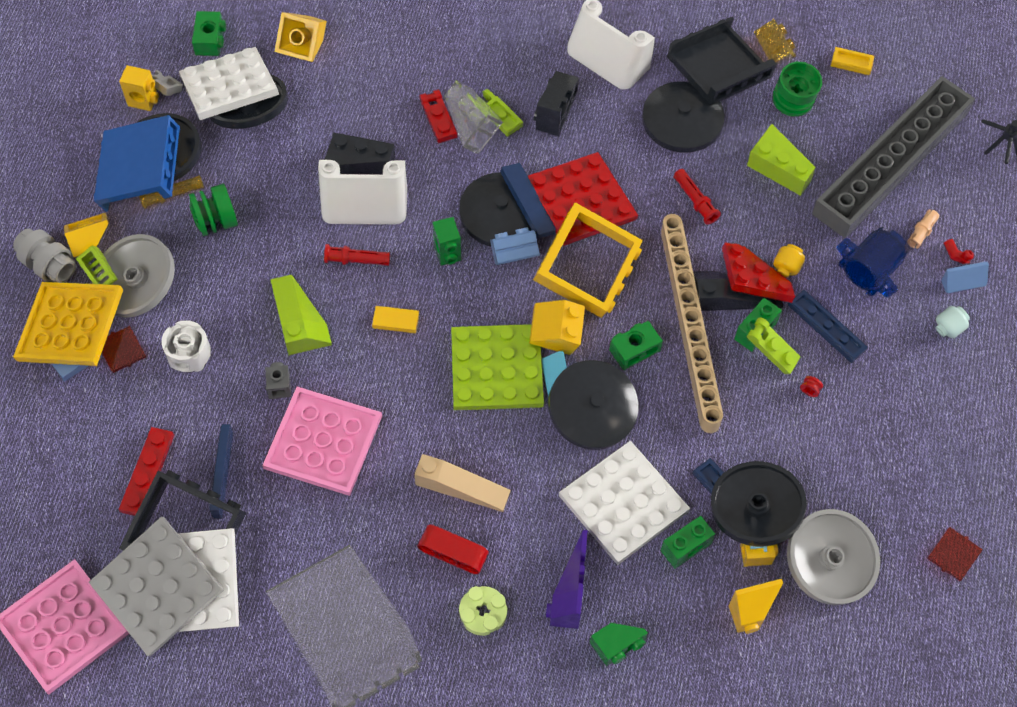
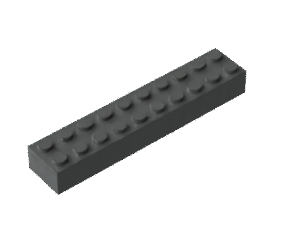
[812,76,975,239]

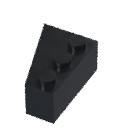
[533,71,579,137]
[324,132,396,175]

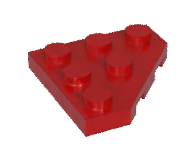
[722,242,795,303]

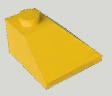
[274,12,327,62]
[64,212,108,258]
[729,579,783,634]

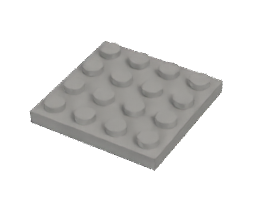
[89,517,224,656]

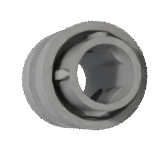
[13,229,76,283]

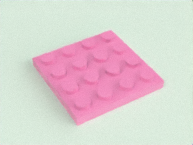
[263,387,382,496]
[0,559,129,695]

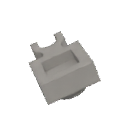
[151,70,183,96]

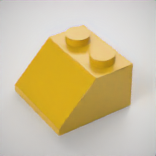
[529,300,585,355]

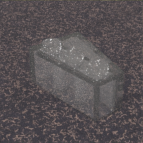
[444,80,503,154]

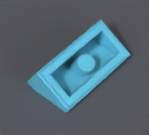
[541,351,567,397]

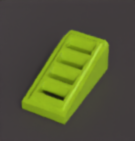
[76,245,118,285]

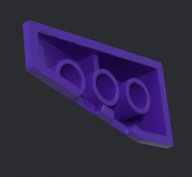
[546,530,588,629]

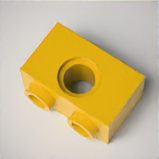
[119,65,159,111]

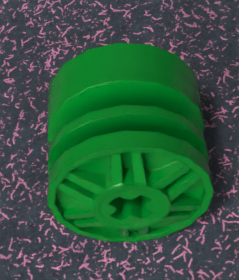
[772,61,822,117]
[189,183,238,237]

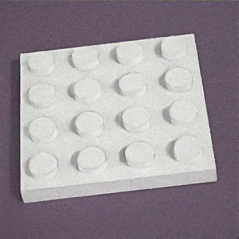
[179,47,279,120]
[559,441,690,565]
[179,528,239,632]

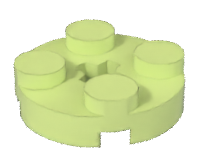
[459,586,507,636]

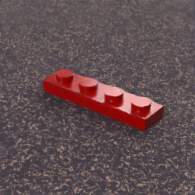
[119,427,175,516]

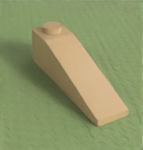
[414,454,510,512]

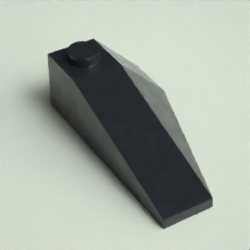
[693,271,783,311]

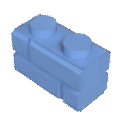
[490,227,540,265]

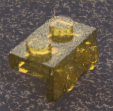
[754,19,796,62]

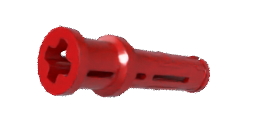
[673,168,721,225]
[324,244,390,266]

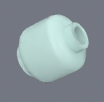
[935,306,970,338]

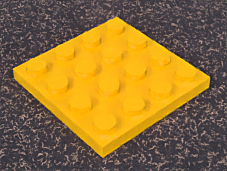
[13,282,123,366]

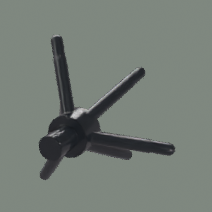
[981,119,1017,164]

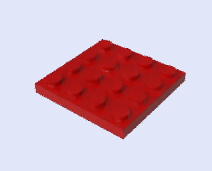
[528,152,638,246]

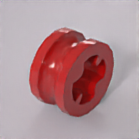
[800,376,823,397]

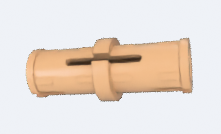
[907,209,939,249]

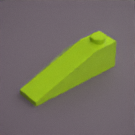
[270,274,332,355]

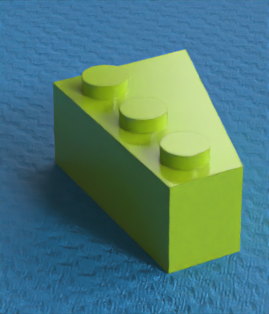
[747,124,816,196]

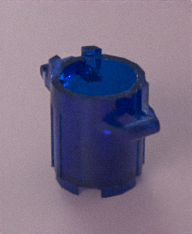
[837,227,908,298]

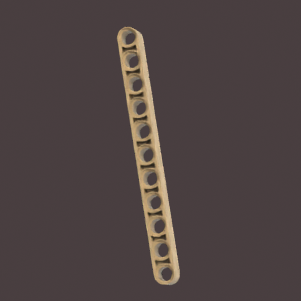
[661,214,723,433]

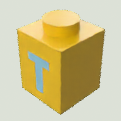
[740,543,778,567]

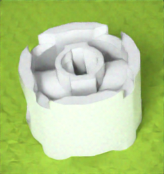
[162,321,211,372]

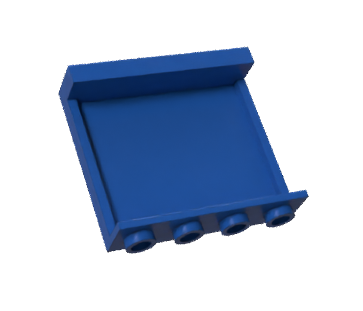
[94,115,180,212]

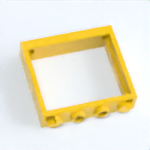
[533,203,643,318]

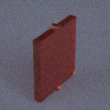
[102,326,146,373]
[927,527,983,582]

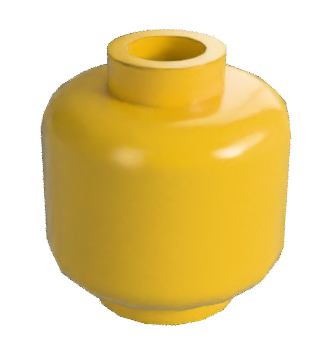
[773,244,805,278]

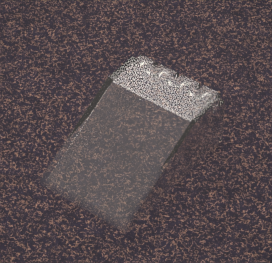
[266,544,422,707]

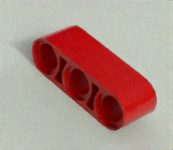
[417,524,489,575]

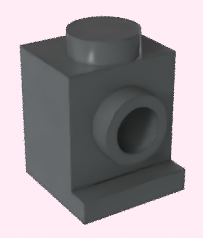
[265,362,291,399]

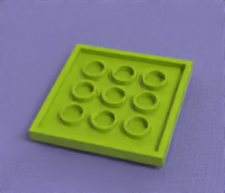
[451,324,544,410]

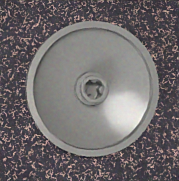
[92,234,175,318]
[787,509,880,605]

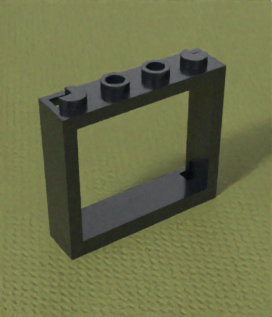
[119,470,247,551]

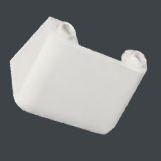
[567,0,655,89]
[318,160,407,225]

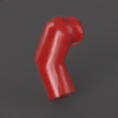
[944,239,974,264]

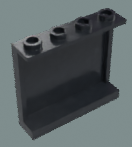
[667,16,777,105]

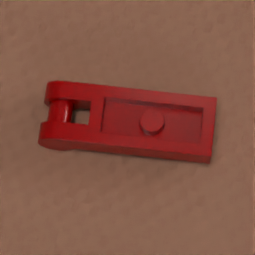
[419,89,457,144]

